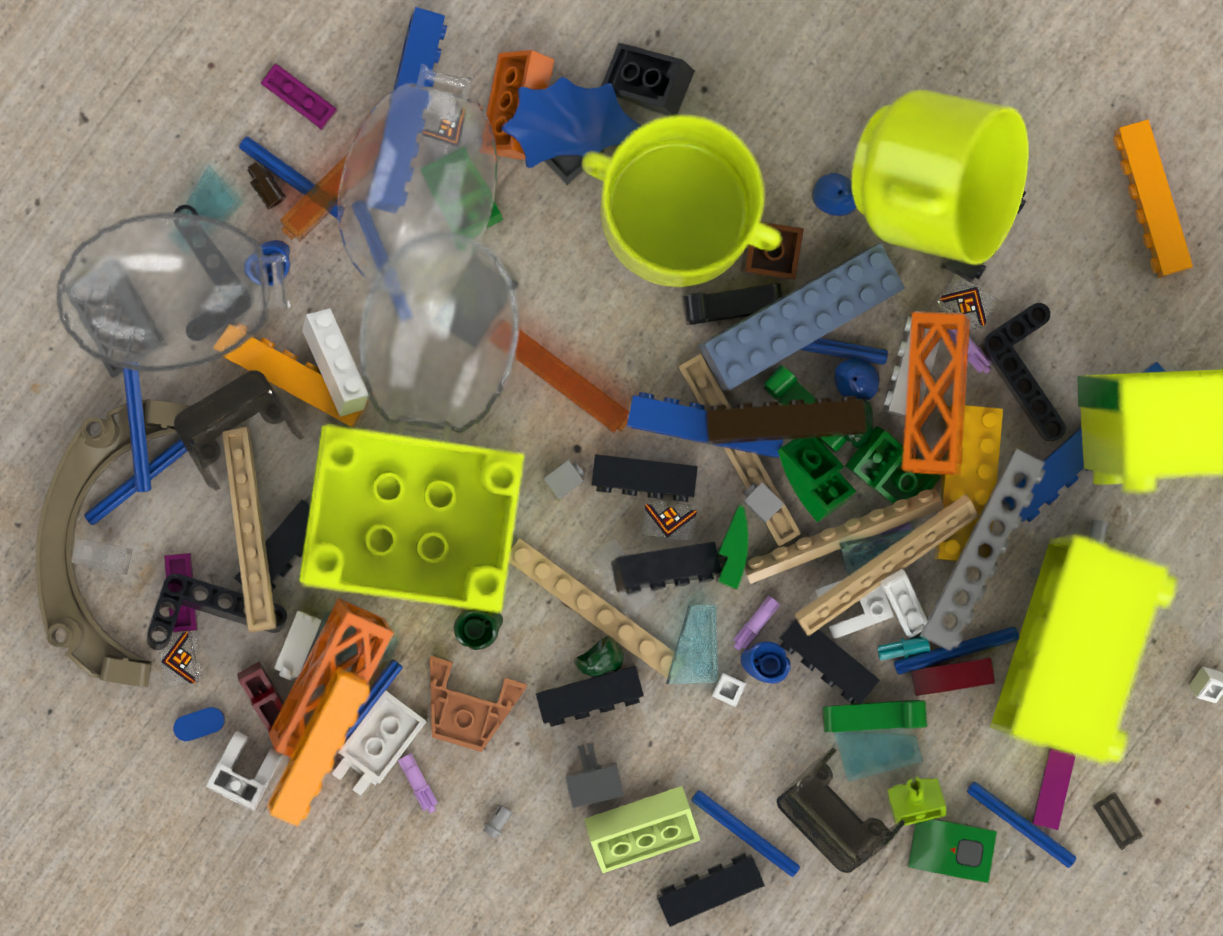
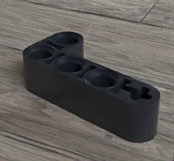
[682,283,783,325]

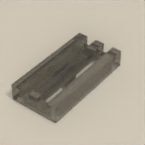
[1092,792,1143,850]

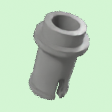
[1089,520,1109,545]
[483,804,513,839]

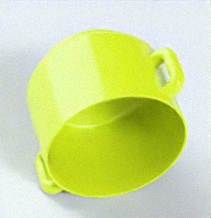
[852,90,1029,264]
[582,116,781,287]

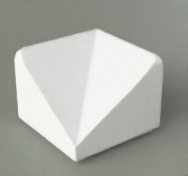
[1189,666,1223,703]
[712,673,746,707]

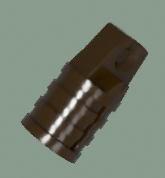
[247,162,287,210]

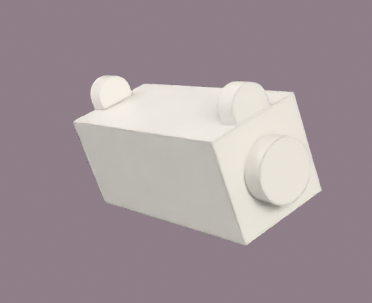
[274,611,324,681]

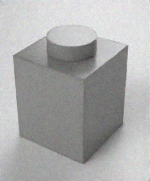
[543,460,585,500]
[743,483,784,523]

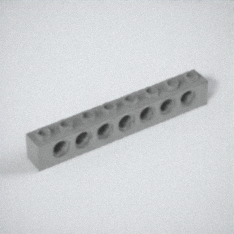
[920,449,1045,650]

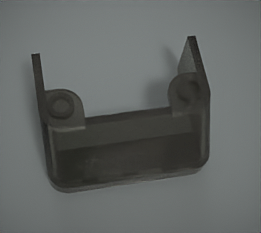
[174,370,304,491]
[776,747,906,873]

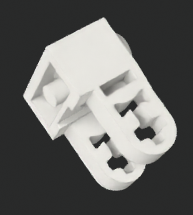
[815,579,894,639]
[206,731,283,812]

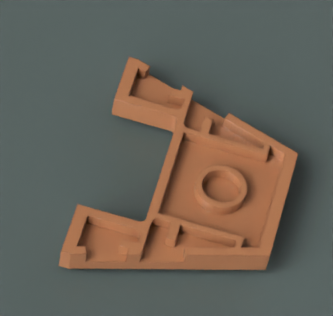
[429,656,528,752]

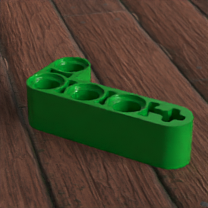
[762,365,847,453]
[822,700,928,733]

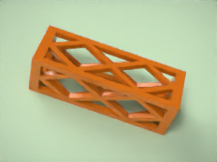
[902,312,970,475]
[268,598,394,757]

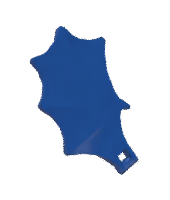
[501,77,643,168]

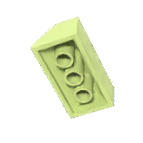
[584,786,701,873]

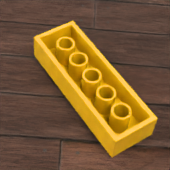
[934,404,1003,561]

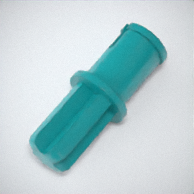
[877,637,930,660]

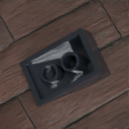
[601,43,695,117]

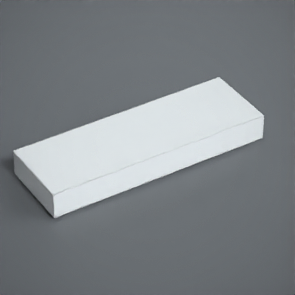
[880,569,928,639]

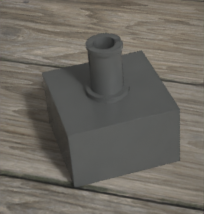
[565,742,624,808]

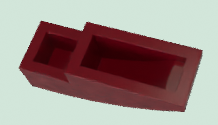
[911,657,996,696]
[237,661,293,734]

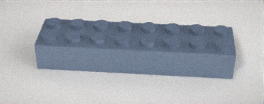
[698,243,905,390]

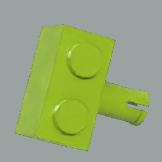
[887,777,946,828]

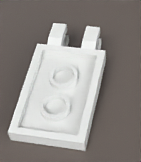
[332,690,427,796]

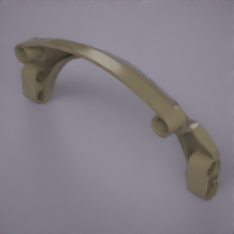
[36,399,194,687]

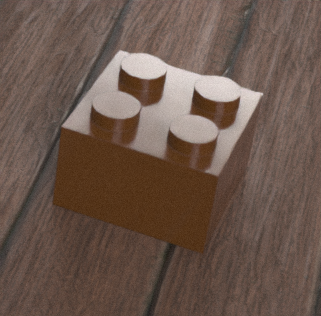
[741,221,804,280]

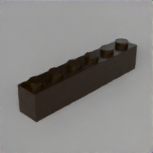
[705,396,866,445]

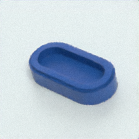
[173,707,225,741]

